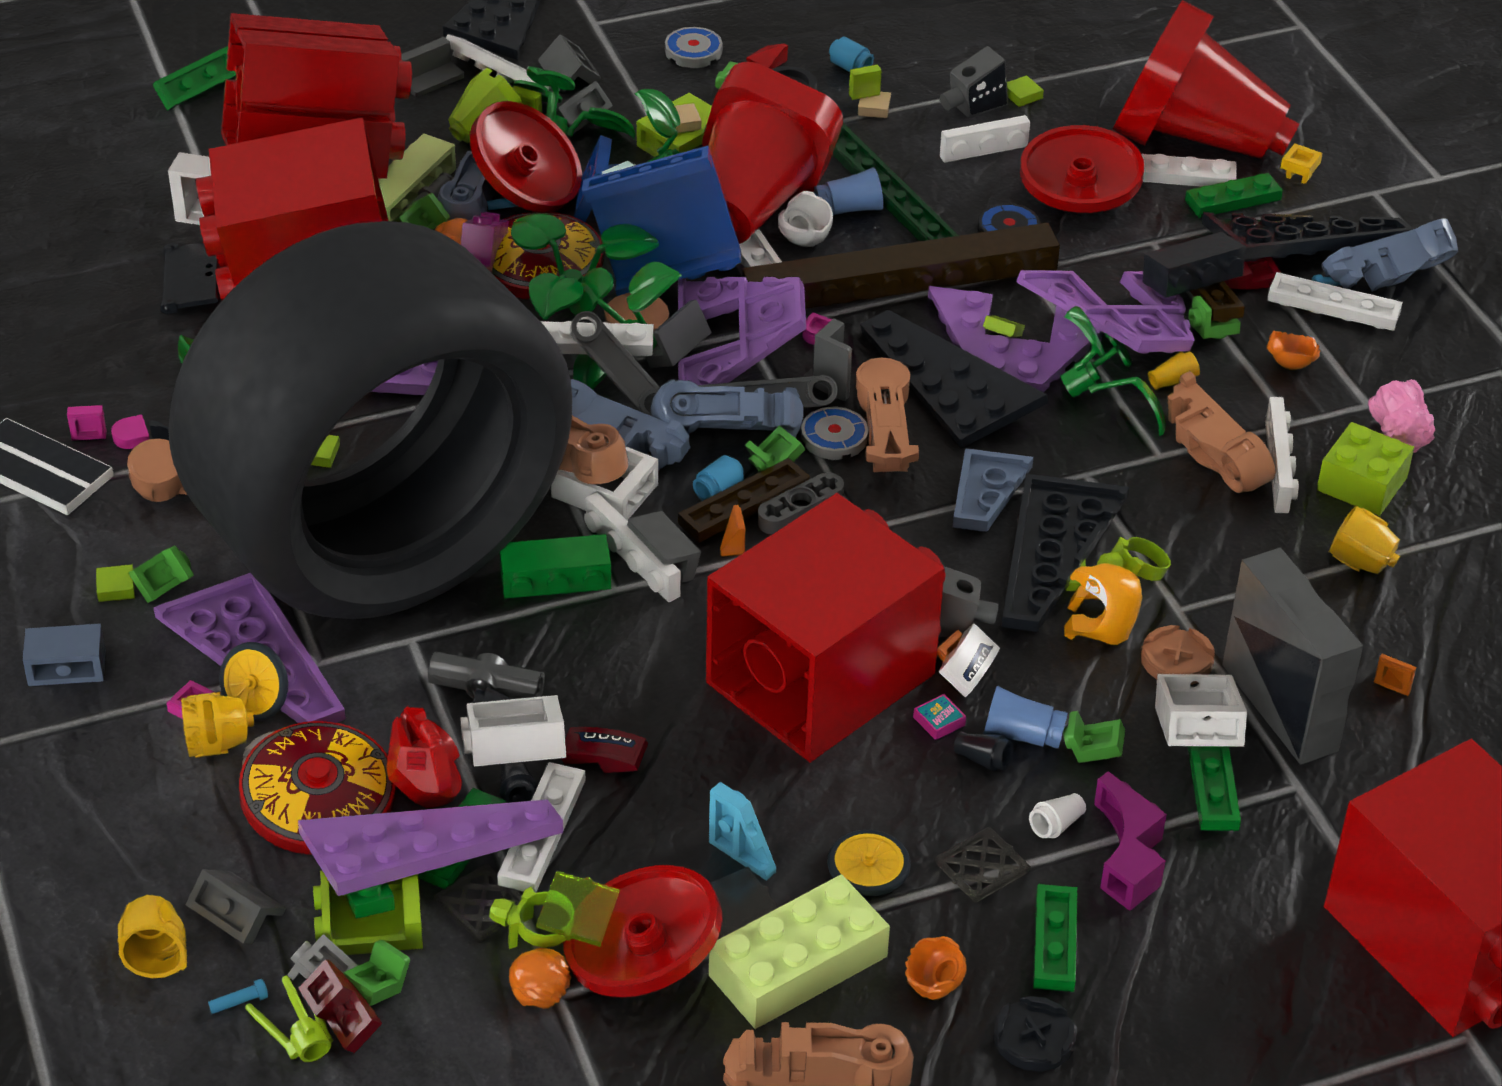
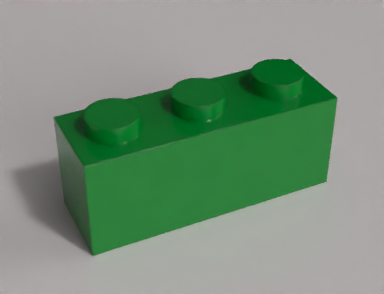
[500,534,611,599]

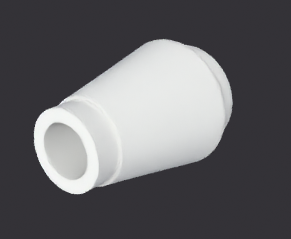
[1029,793,1086,838]

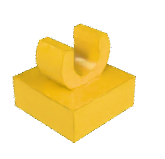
[1280,143,1323,184]

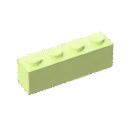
[378,133,456,221]

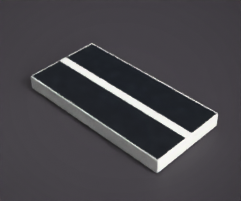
[0,418,114,515]

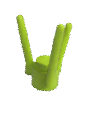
[245,975,333,1062]

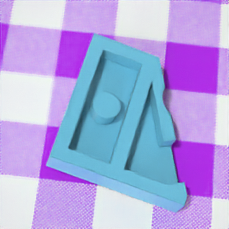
[709,782,777,881]

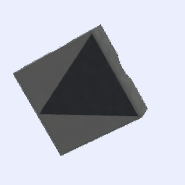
[1222,547,1363,765]

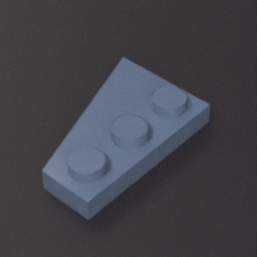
[952,448,1033,532]

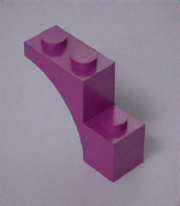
[461,212,509,273]
[1094,771,1167,911]

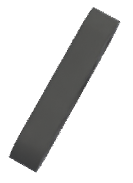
[758,473,844,534]

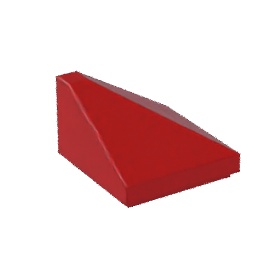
[746,43,788,69]

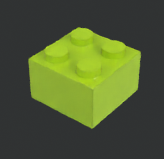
[1317,422,1414,516]

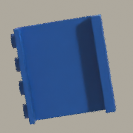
[582,146,741,296]

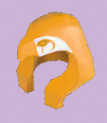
[1064,563,1142,645]

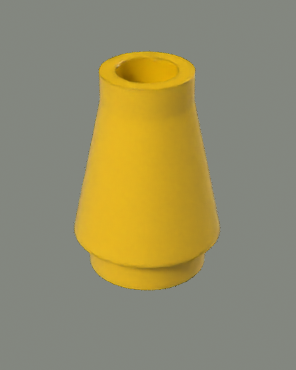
[1148,351,1200,390]

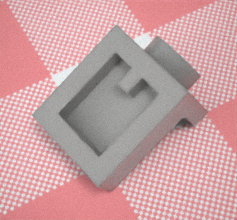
[287,934,358,980]

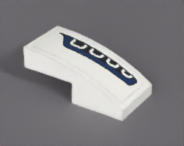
[939,623,1000,697]

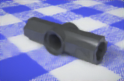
[428,652,545,699]

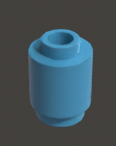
[829,36,874,72]
[693,455,744,501]

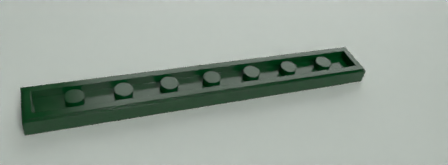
[832,123,959,241]

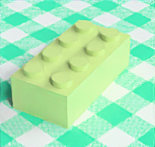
[709,874,890,1030]

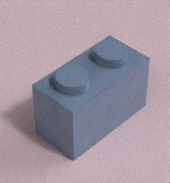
[23,624,106,686]

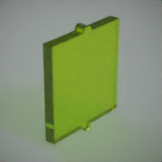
[536,871,620,947]

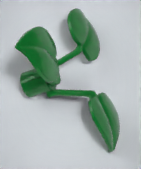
[513,66,636,140]
[634,89,707,162]
[511,214,659,320]
[569,261,682,390]
[1060,306,1166,436]

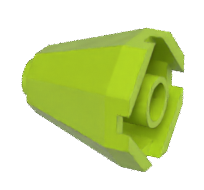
[448,68,522,143]

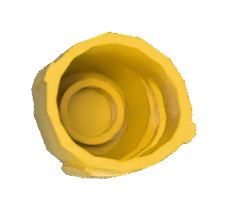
[1328,506,1400,575]
[181,692,254,758]
[118,895,187,979]

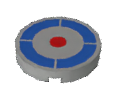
[665,27,723,68]
[801,406,869,460]

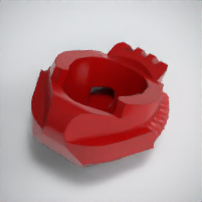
[386,706,462,809]

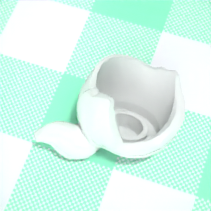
[778,191,833,247]

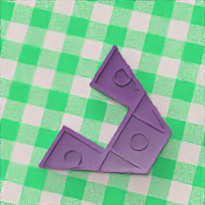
[1016,270,1194,354]
[678,277,806,385]
[928,286,1104,392]

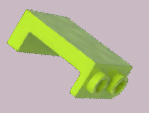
[637,93,712,157]
[313,870,423,955]

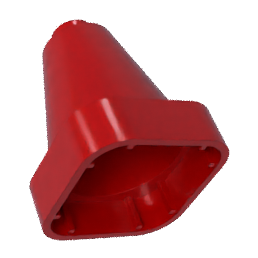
[1112,0,1300,159]
[702,62,843,244]

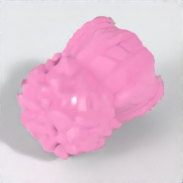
[1368,379,1435,453]

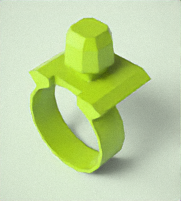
[1097,537,1171,581]
[489,886,574,949]

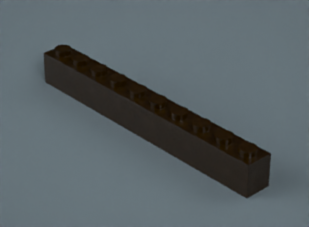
[742,223,1060,309]

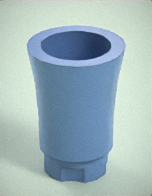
[814,167,883,215]
[984,686,1068,748]

